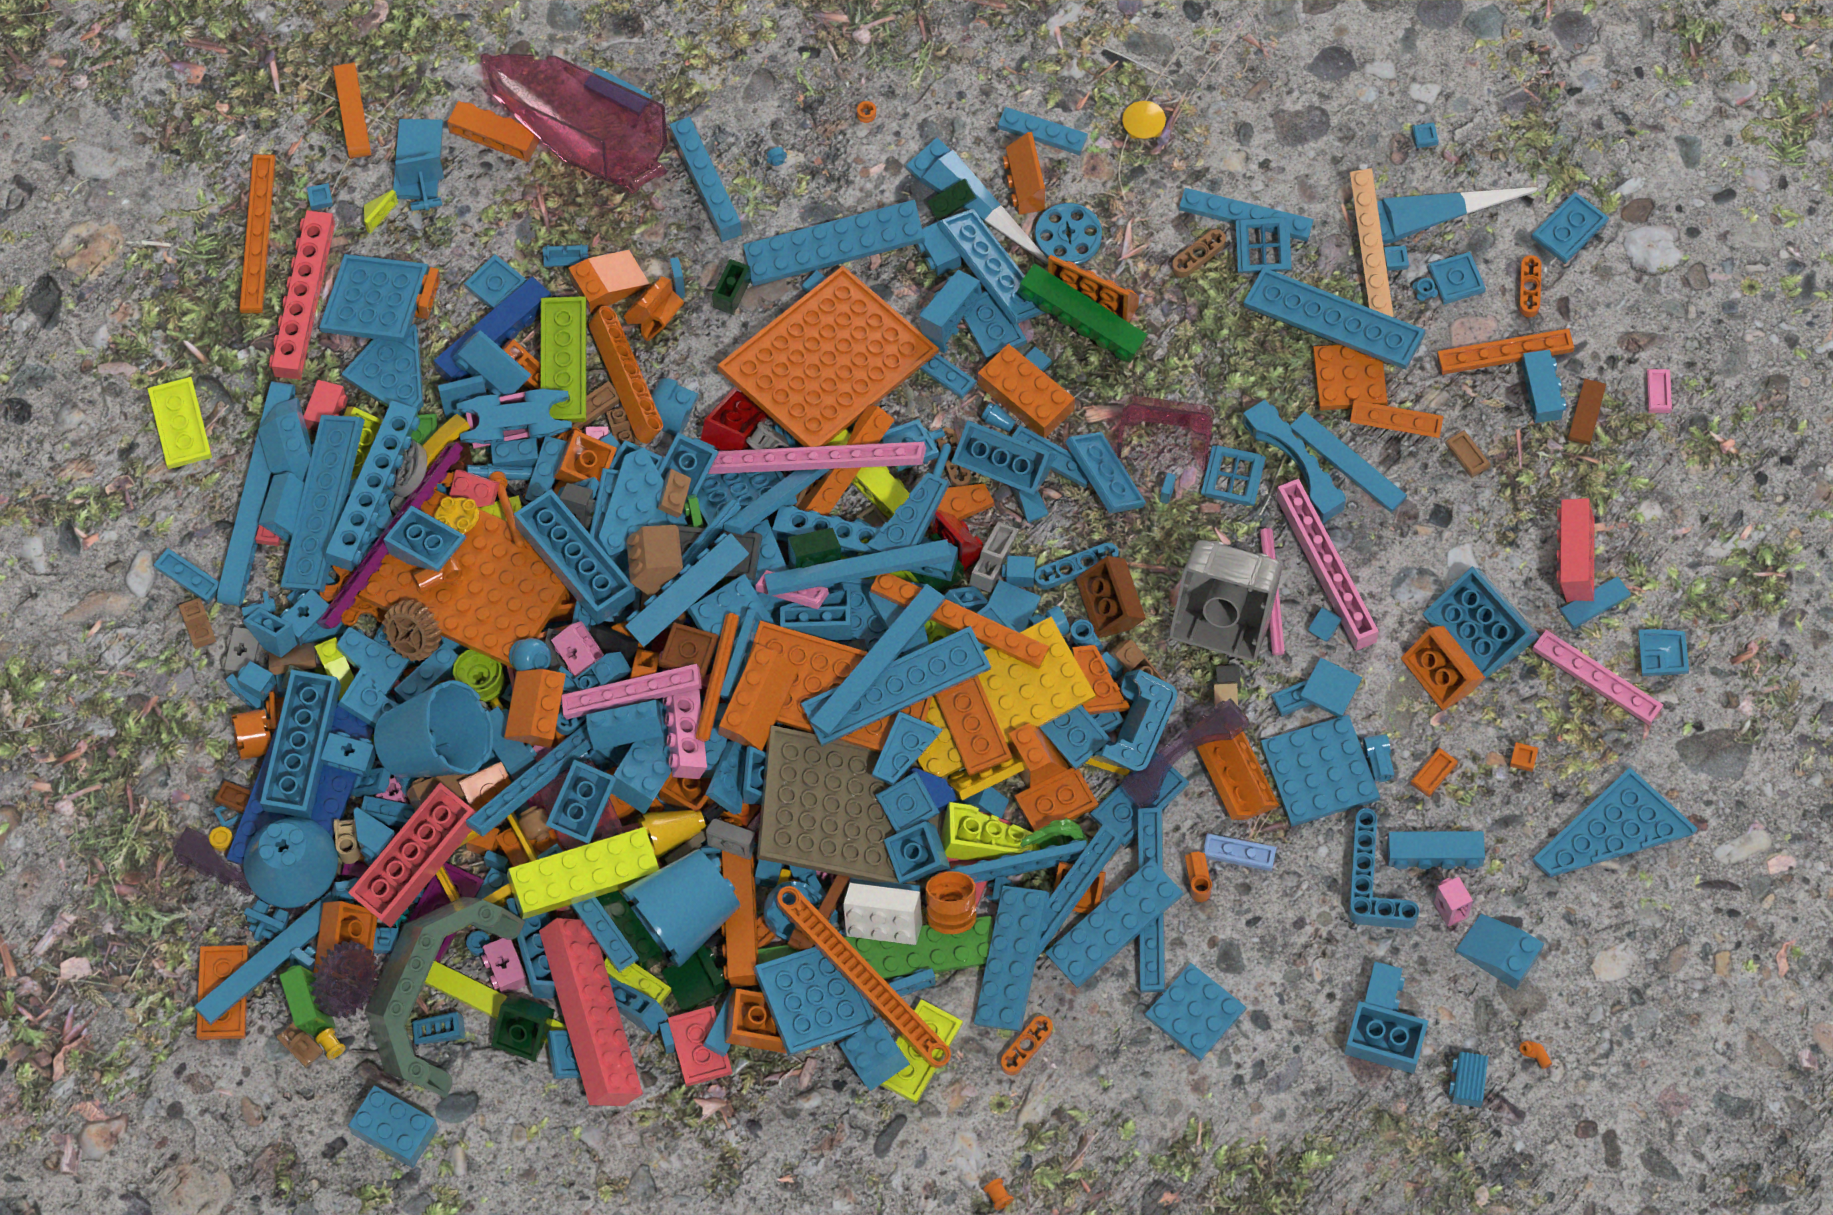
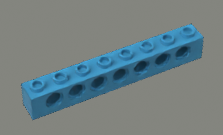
[325,400,420,571]
[772,505,958,581]

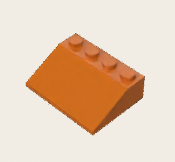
[1048,254,1139,322]

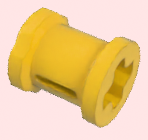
[315,1028,346,1060]

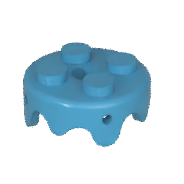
[764,881,824,941]

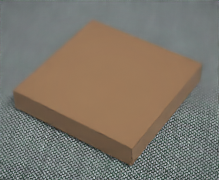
[269,642,316,675]

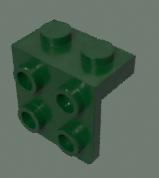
[663,944,725,1011]

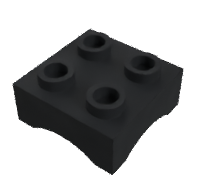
[590,625,639,682]

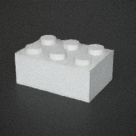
[843,883,922,945]

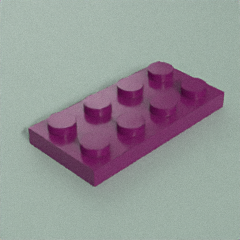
[407,862,484,963]

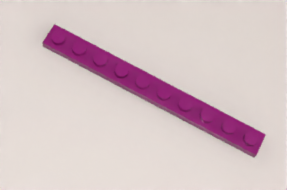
[317,442,463,629]

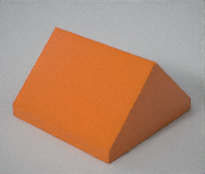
[1053,861,1106,914]

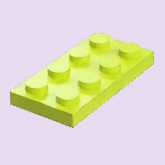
[148,377,212,469]
[880,999,963,1104]

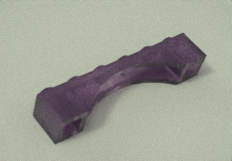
[1121,698,1250,809]
[173,827,307,917]

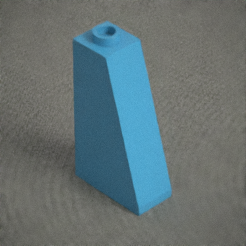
[869,582,929,657]

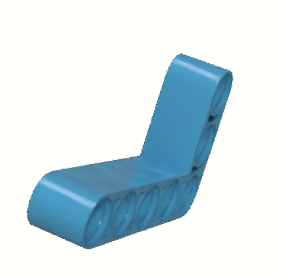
[1349,808,1420,929]

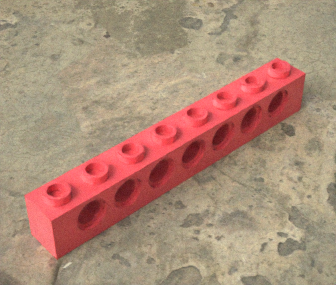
[269,210,335,380]

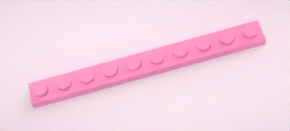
[708,442,926,474]

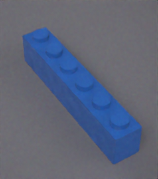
[433,276,552,383]

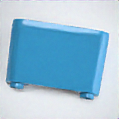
[1092,669,1178,771]

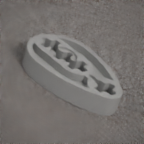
[389,439,427,497]

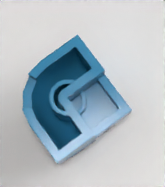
[651,378,699,436]

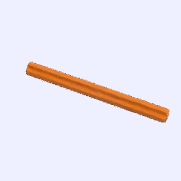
[696,613,739,742]

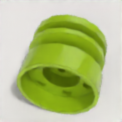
[453,649,506,706]

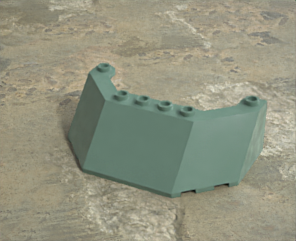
[365,896,525,1098]

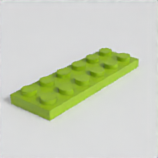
[541,297,587,422]

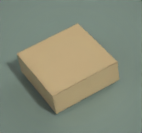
[1213,682,1238,707]

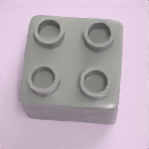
[1170,540,1282,662]

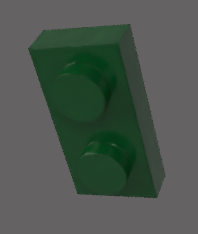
[927,178,977,221]

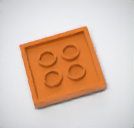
[1313,345,1388,411]

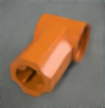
[413,555,463,592]
[1184,851,1212,902]

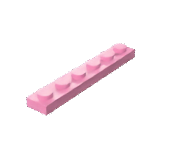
[1533,630,1663,726]
[562,664,702,720]

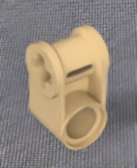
[334,818,360,864]

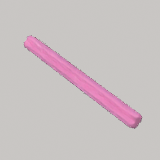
[1260,528,1285,656]

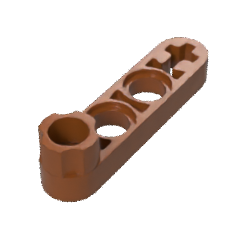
[787,875,851,952]

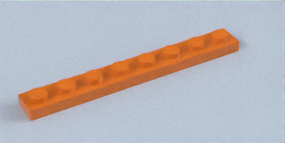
[870,573,1049,669]

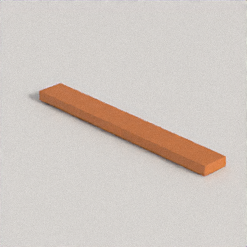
[240,155,276,313]

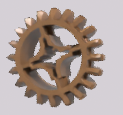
[382,599,442,662]

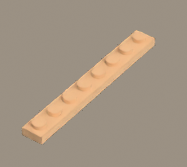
[1350,168,1394,317]

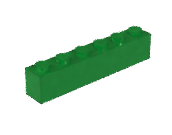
[1017,263,1148,363]

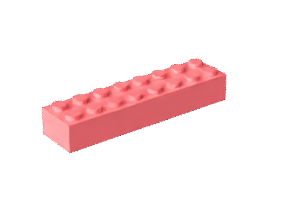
[539,918,643,1106]

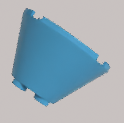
[243,816,338,908]

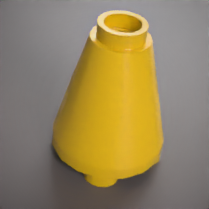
[638,810,706,859]

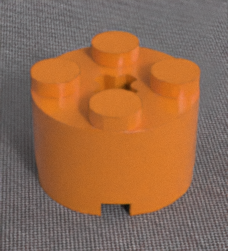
[231,709,272,761]

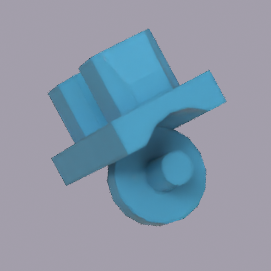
[244,900,289,942]

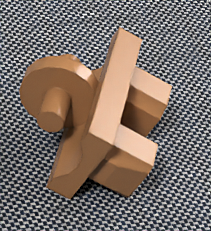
[276,1021,323,1068]

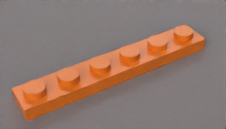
[1437,328,1574,375]

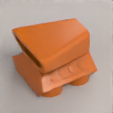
[624,276,684,341]

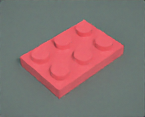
[667,1005,733,1087]

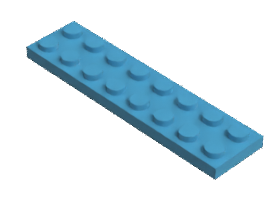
[743,200,925,286]
[1243,267,1426,370]
[280,415,365,592]
[977,602,1111,771]
[801,626,991,747]

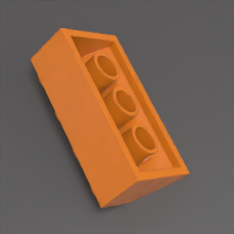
[718,644,799,751]

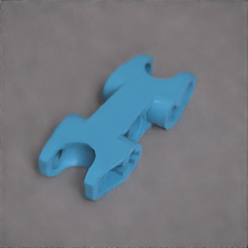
[456,389,572,445]

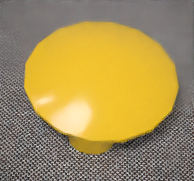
[1122,101,1166,139]
[435,497,479,534]

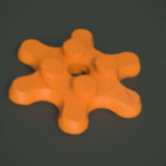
[319,565,387,627]

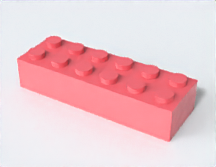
[348,783,476,928]

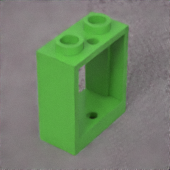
[279,965,336,1037]

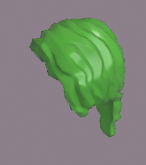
[1020,818,1088,850]

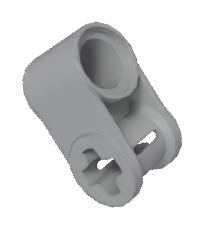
[746,422,790,450]

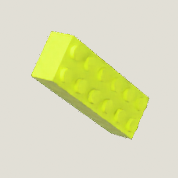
[507,827,659,920]

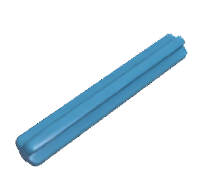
[682,499,741,568]

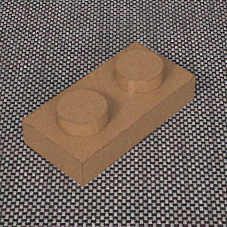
[658,469,691,518]

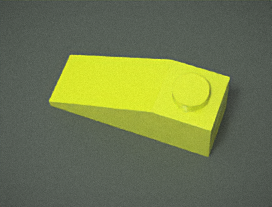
[314,637,354,701]

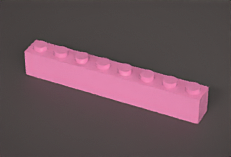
[1276,478,1379,651]

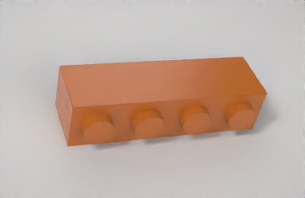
[447,101,539,162]

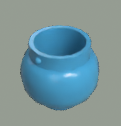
[509,638,552,671]

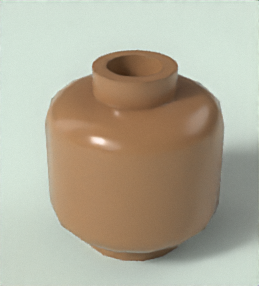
[518,805,552,842]

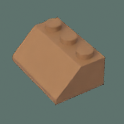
[626,525,683,597]

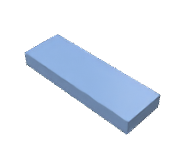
[1203,833,1277,871]

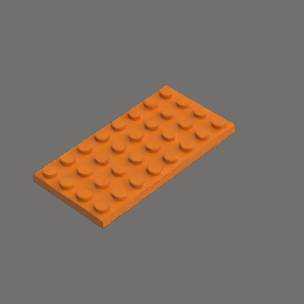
[746,621,933,753]

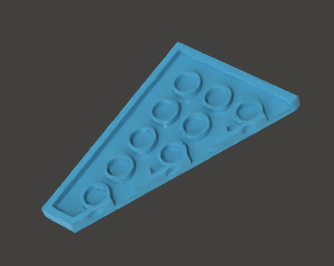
[1532,768,1698,878]

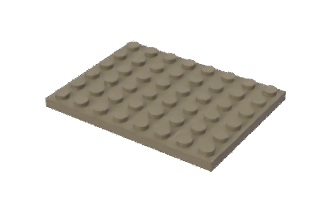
[757,725,948,893]

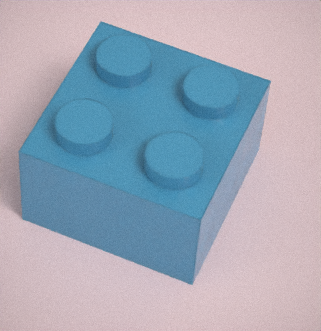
[839,1018,910,1091]

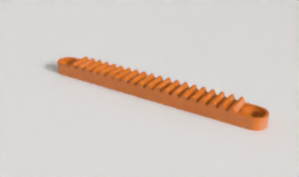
[776,886,951,1068]

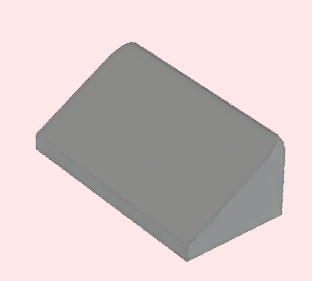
[706,819,755,860]

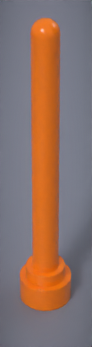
[488,471,525,548]

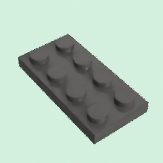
[677,526,763,581]

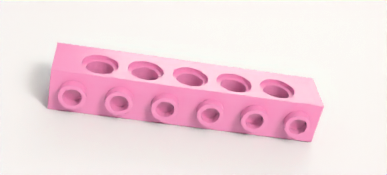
[659,650,707,779]

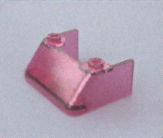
[1117,396,1214,471]

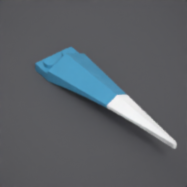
[906,138,1048,264]
[1377,187,1537,244]

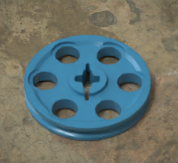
[1035,203,1102,265]

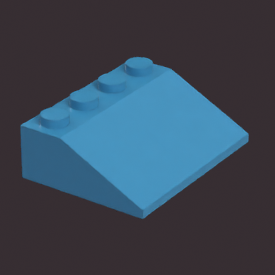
[1423,566,1540,681]

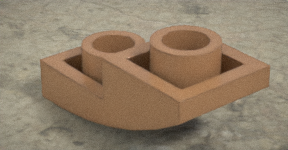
[606,407,640,446]

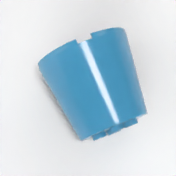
[374,680,493,779]
[621,849,741,968]

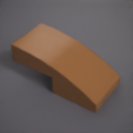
[178,598,217,649]

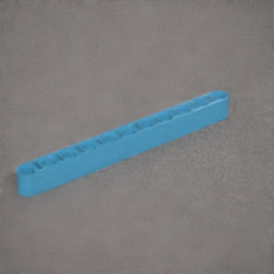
[217,381,296,607]

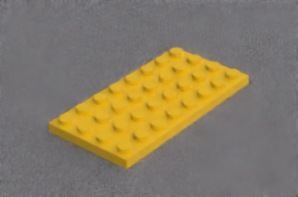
[917,617,1096,778]

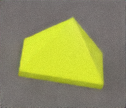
[364,190,398,234]

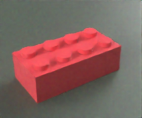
[1557,498,1595,602]

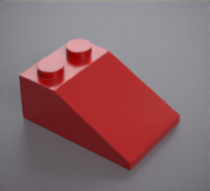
[700,387,769,451]
[932,509,984,571]

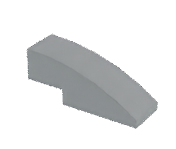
[970,521,1019,593]

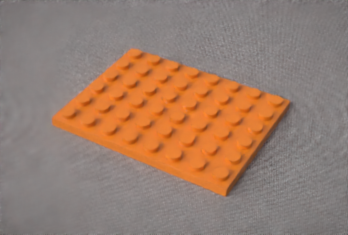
[717,265,939,447]
[358,489,568,669]

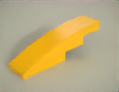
[423,414,471,474]

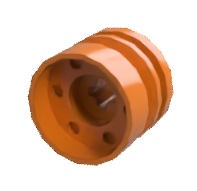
[926,871,977,934]

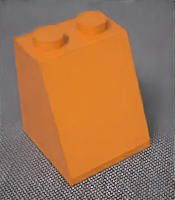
[1008,723,1070,789]

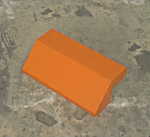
[1193,725,1280,820]

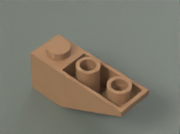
[1109,639,1166,682]

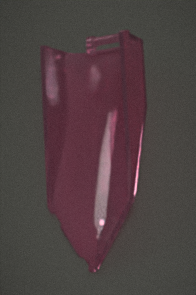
[481,53,668,194]

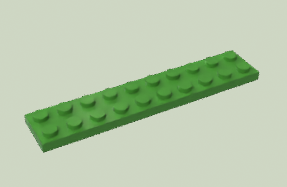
[758,916,993,993]

